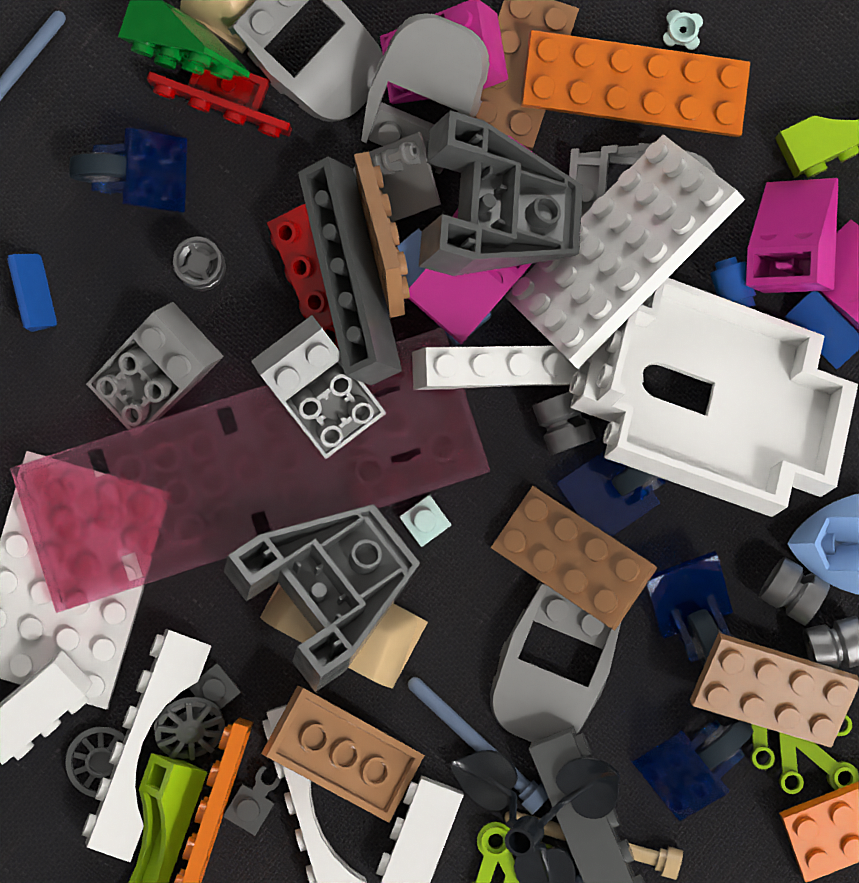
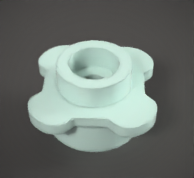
[663,10,703,50]

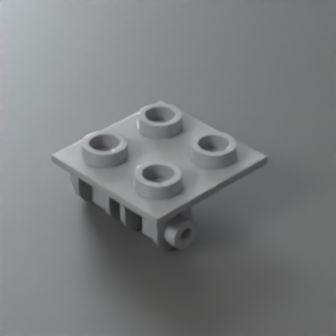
[353,132,441,223]

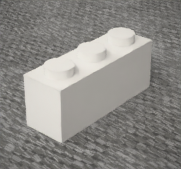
[0,650,93,765]
[376,775,464,883]

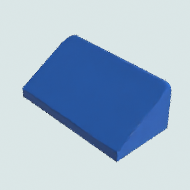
[7,254,57,332]
[784,291,859,370]

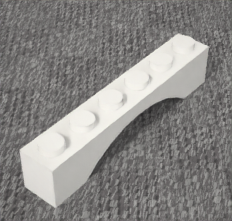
[412,346,644,390]
[82,629,211,862]
[263,705,367,883]

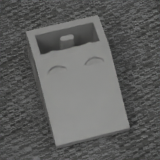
[86,302,224,439]
[251,315,386,459]

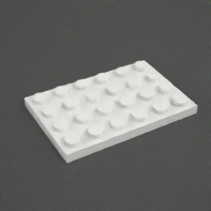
[505,135,745,368]
[0,451,172,709]

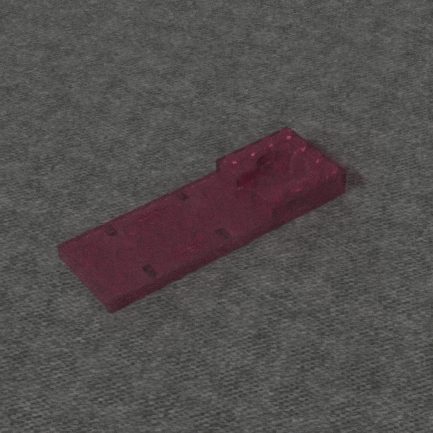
[10,327,491,613]

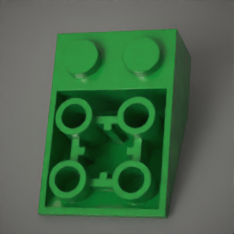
[118,0,250,80]

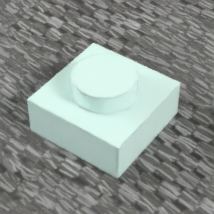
[400,495,451,547]

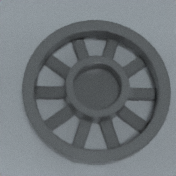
[154,697,225,760]
[66,726,125,797]

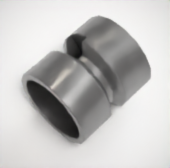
[173,236,226,291]
[532,392,596,456]
[759,557,830,625]
[803,616,859,669]

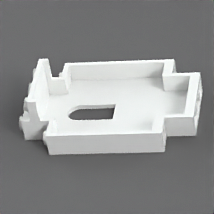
[569,278,858,517]

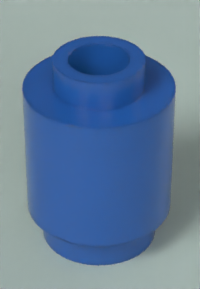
[710,257,756,308]

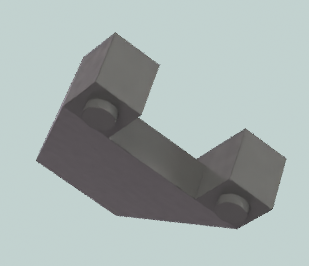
[419,110,583,276]
[224,504,420,692]

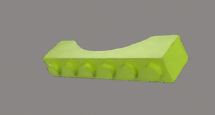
[775,115,859,179]
[129,753,207,883]

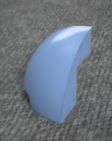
[787,494,859,595]

